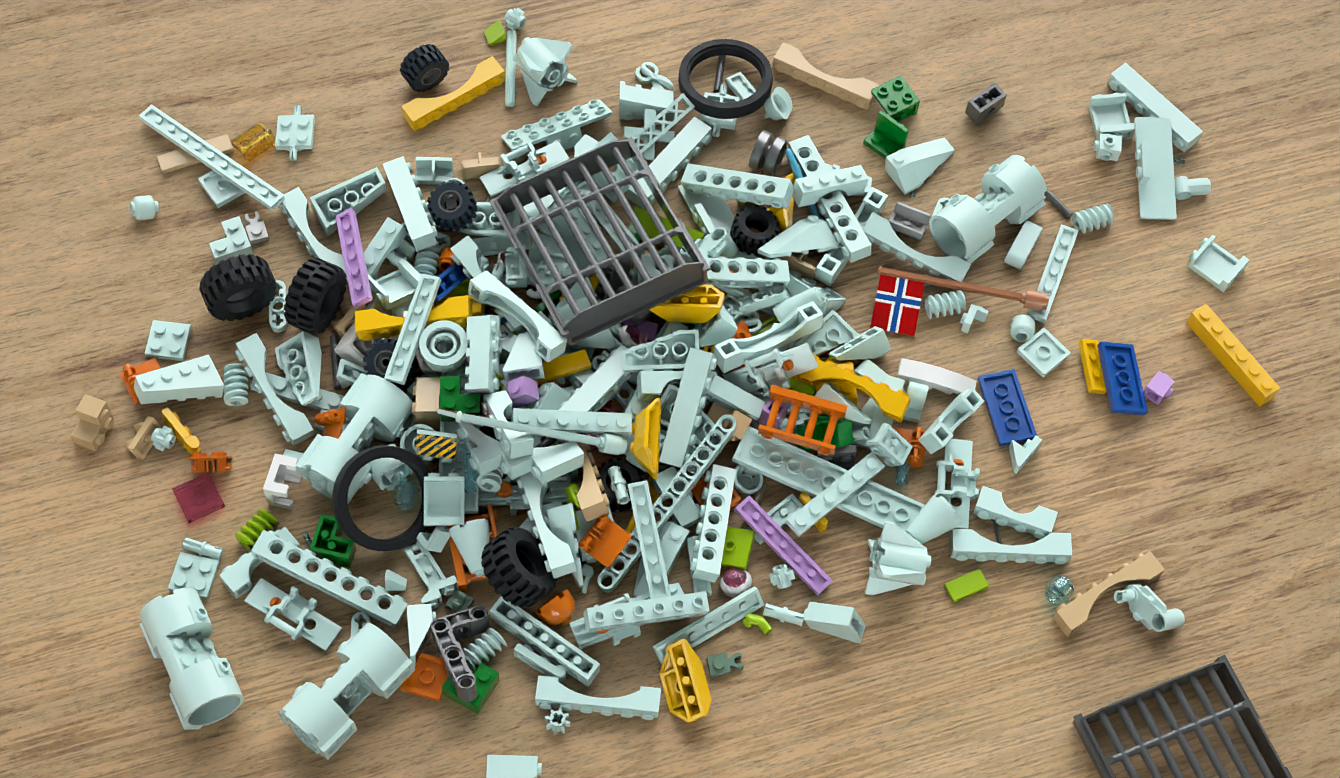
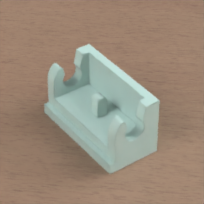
[505,245,527,288]

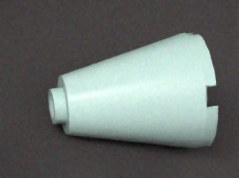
[773,287,826,323]
[906,493,961,544]
[449,519,489,577]

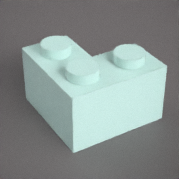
[209,216,253,265]

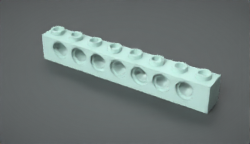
[789,135,871,263]
[638,254,790,289]
[251,530,408,629]

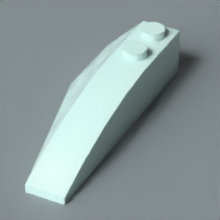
[425,202,521,236]

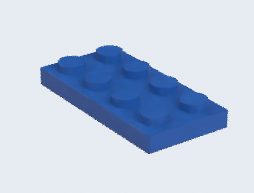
[1097,342,1148,416]
[977,369,1037,447]

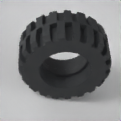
[199,254,278,321]
[284,258,347,335]
[481,528,557,607]

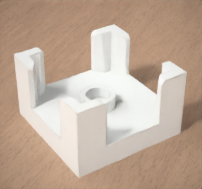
[263,454,302,510]

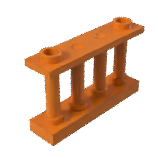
[758,385,847,455]
[447,503,498,592]

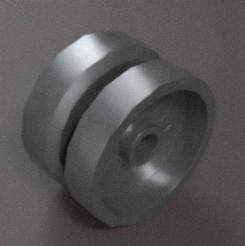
[748,130,788,177]

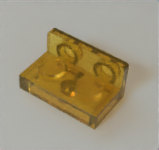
[231,122,276,162]

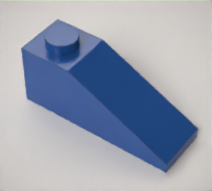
[413,263,467,304]

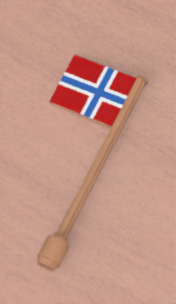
[870,266,1049,337]

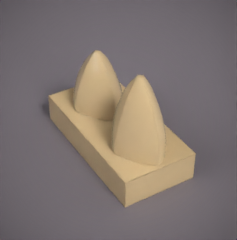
[333,305,366,338]
[126,416,163,460]

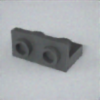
[815,445,856,470]

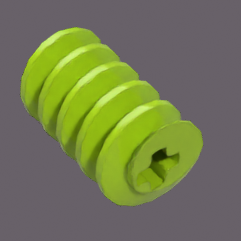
[235,509,280,552]

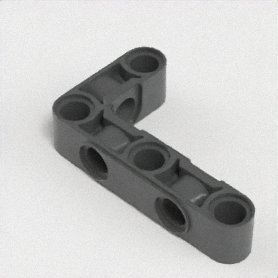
[431,606,489,702]

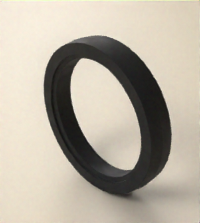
[678,39,773,119]
[332,445,431,552]

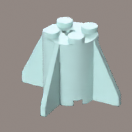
[513,37,578,106]
[549,276,617,349]
[865,521,931,595]

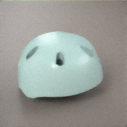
[733,464,763,495]

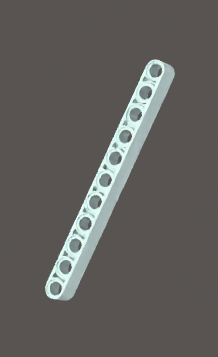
[597,415,736,593]

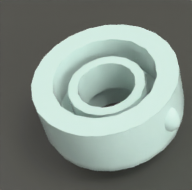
[419,320,469,372]

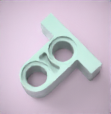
[903,381,929,423]

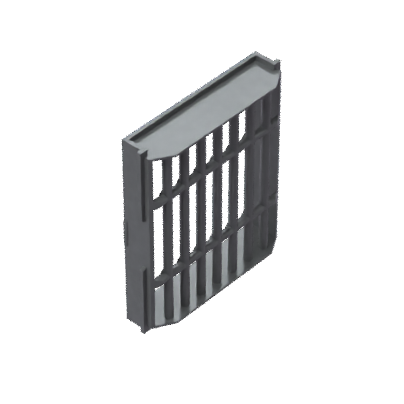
[489,137,710,346]
[1073,655,1293,778]

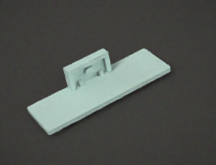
[501,99,612,151]
[1134,117,1177,220]
[678,181,757,272]

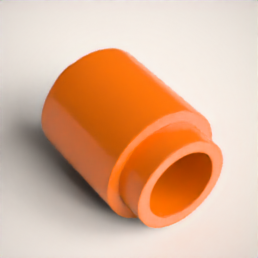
[438,246,455,272]

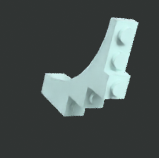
[457,422,584,484]

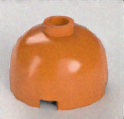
[534,588,575,626]

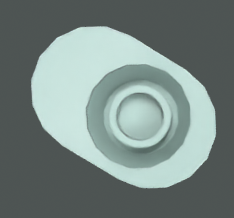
[764,87,793,121]

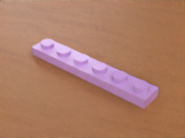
[336,208,373,308]
[734,496,833,596]

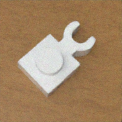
[245,211,269,245]

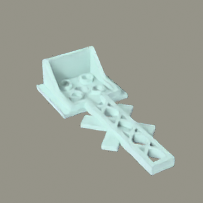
[591,93,695,203]

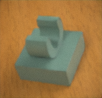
[445,589,474,613]

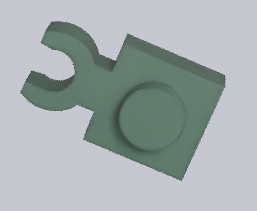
[706,653,744,678]

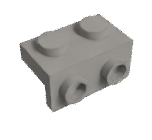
[889,202,931,240]

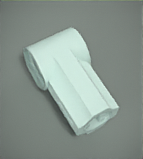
[1174,176,1211,200]

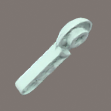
[723,285,788,322]

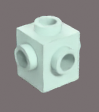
[1093,134,1122,161]

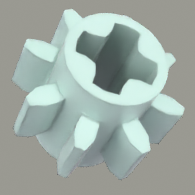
[504,8,526,30]
[151,425,176,451]
[769,564,795,589]
[545,708,570,735]

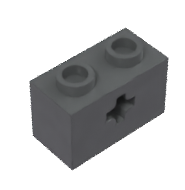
[965,83,1007,124]

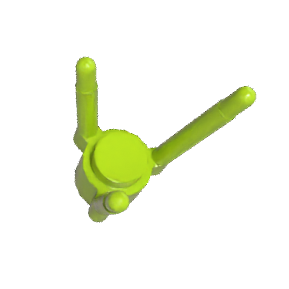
[564,484,608,530]

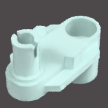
[680,227,738,259]
[1114,584,1185,632]

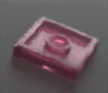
[172,472,225,524]

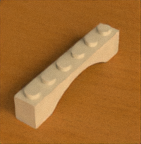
[772,42,879,110]
[558,433,610,522]
[1053,551,1165,637]

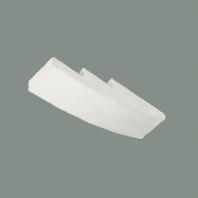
[897,358,977,395]

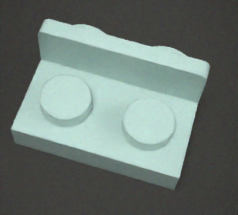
[866,423,913,467]

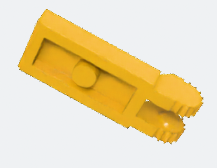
[162,407,201,454]

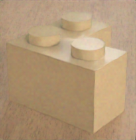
[412,377,440,431]
[71,394,114,451]
[705,401,752,442]

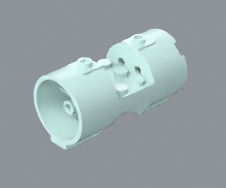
[929,155,1047,264]
[296,373,412,503]
[139,588,244,730]
[278,623,415,760]

